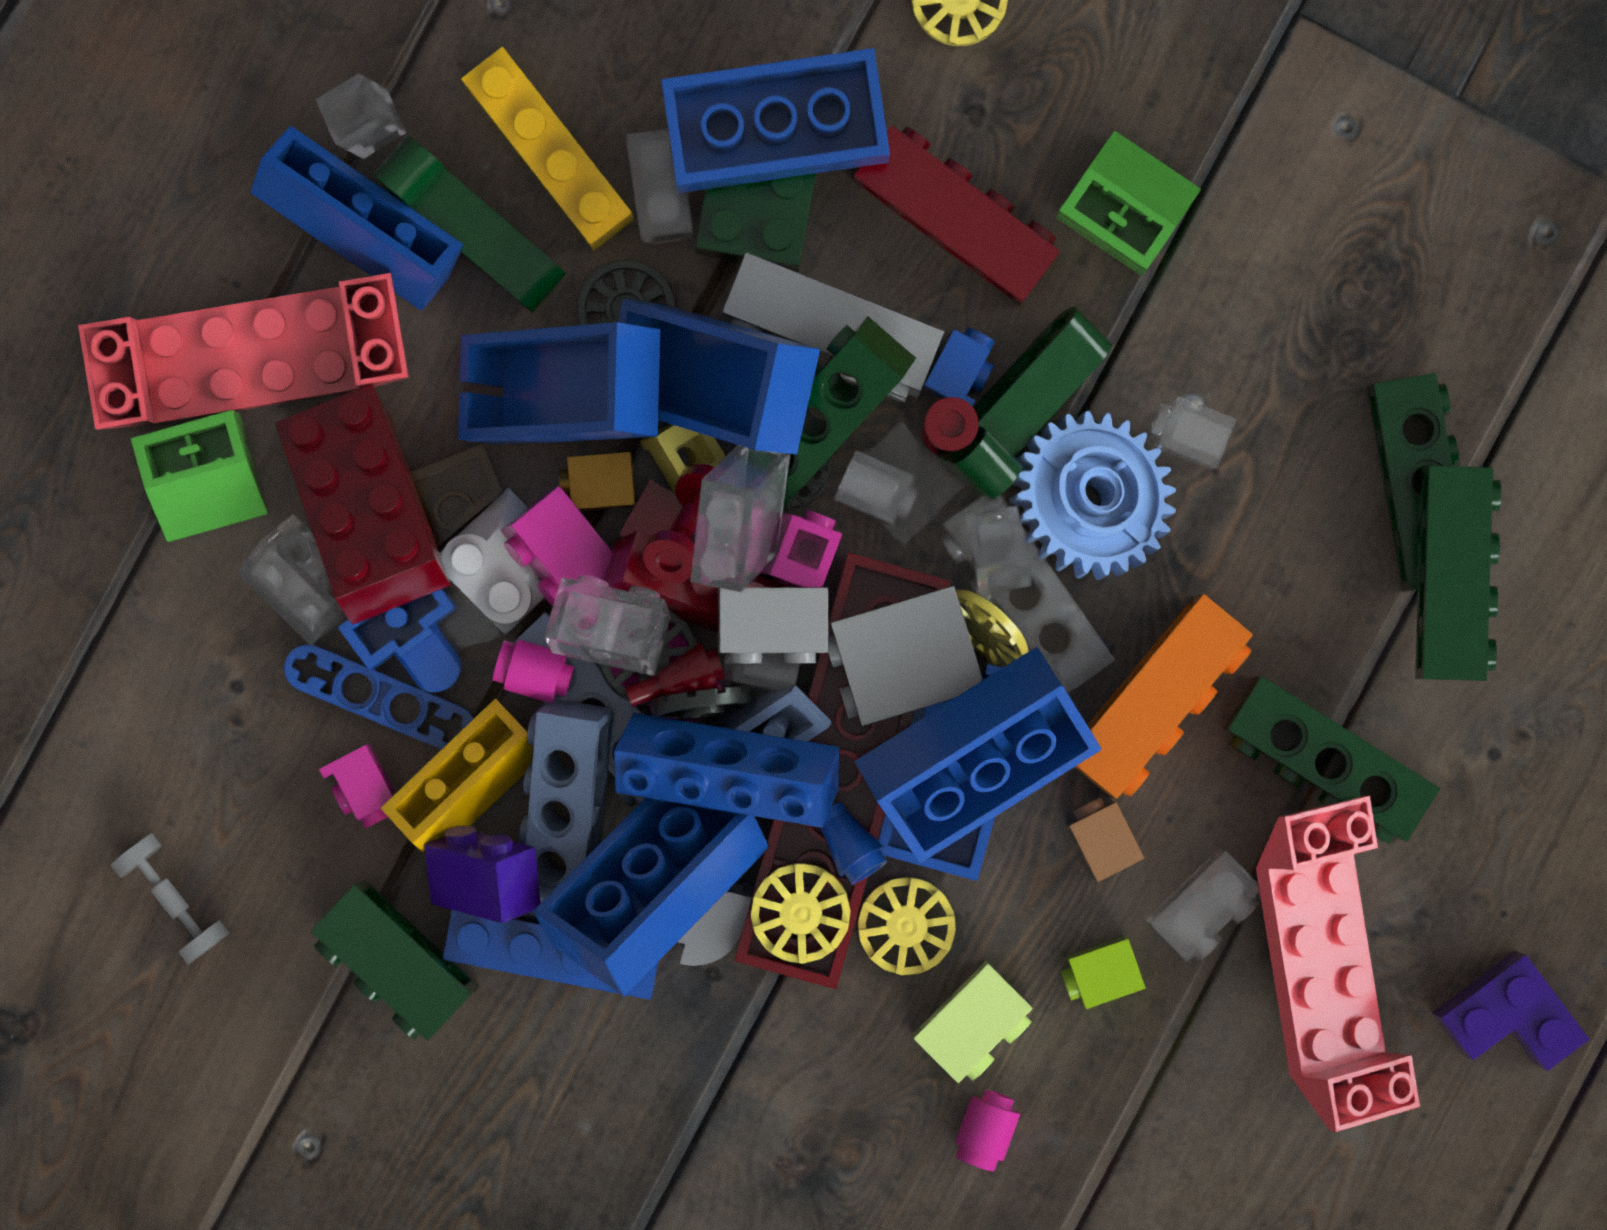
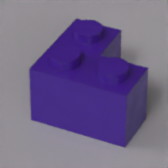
[1432,951,1590,1071]

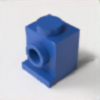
[923,327,995,407]

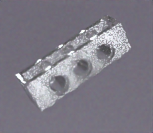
[940,495,1115,694]

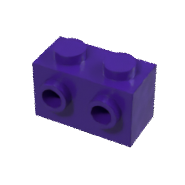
[424,826,541,923]

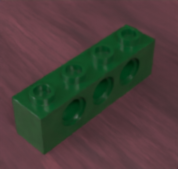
[727,316,916,517]
[1367,373,1460,592]
[1223,676,1441,844]

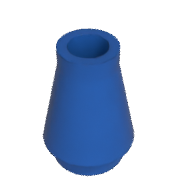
[821,802,887,885]

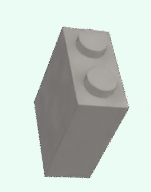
[828,586,983,726]

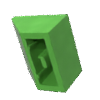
[1056,131,1201,276]
[130,410,269,542]

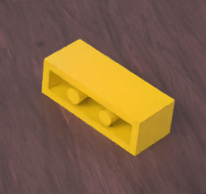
[381,698,534,853]

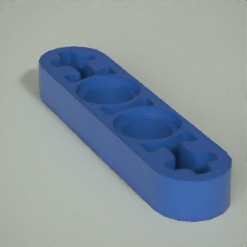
[284,644,475,750]

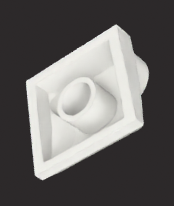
[440,488,545,635]

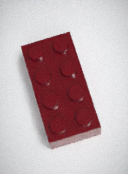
[275,383,451,625]

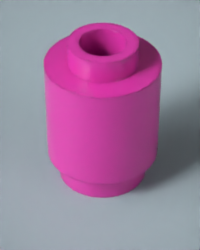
[492,639,575,704]
[955,1089,1021,1171]

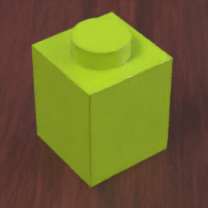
[1060,936,1146,1009]

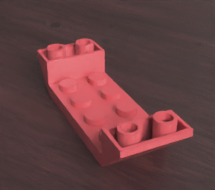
[78,273,409,430]
[1256,796,1420,1132]

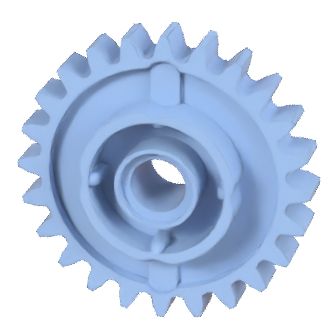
[1010,411,1176,580]

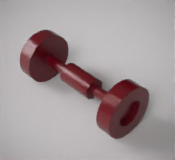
[921,397,978,455]
[643,464,730,583]

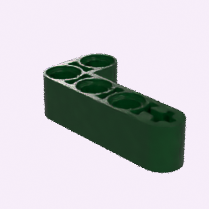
[373,134,566,313]
[936,307,1112,499]

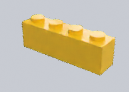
[461,46,634,252]

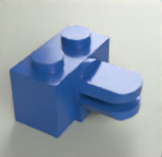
[338,588,462,693]

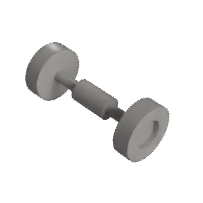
[110,833,230,965]

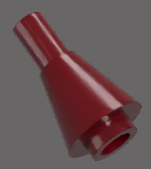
[625,642,725,707]

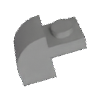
[678,881,755,966]

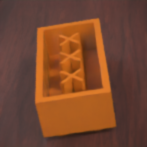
[1074,594,1253,799]

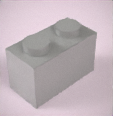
[718,587,828,664]

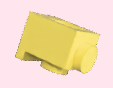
[640,423,730,494]

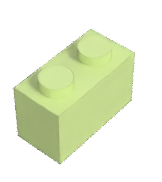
[912,960,1033,1083]

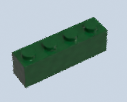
[1415,465,1501,681]

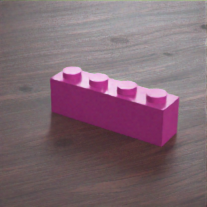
[500,486,687,687]

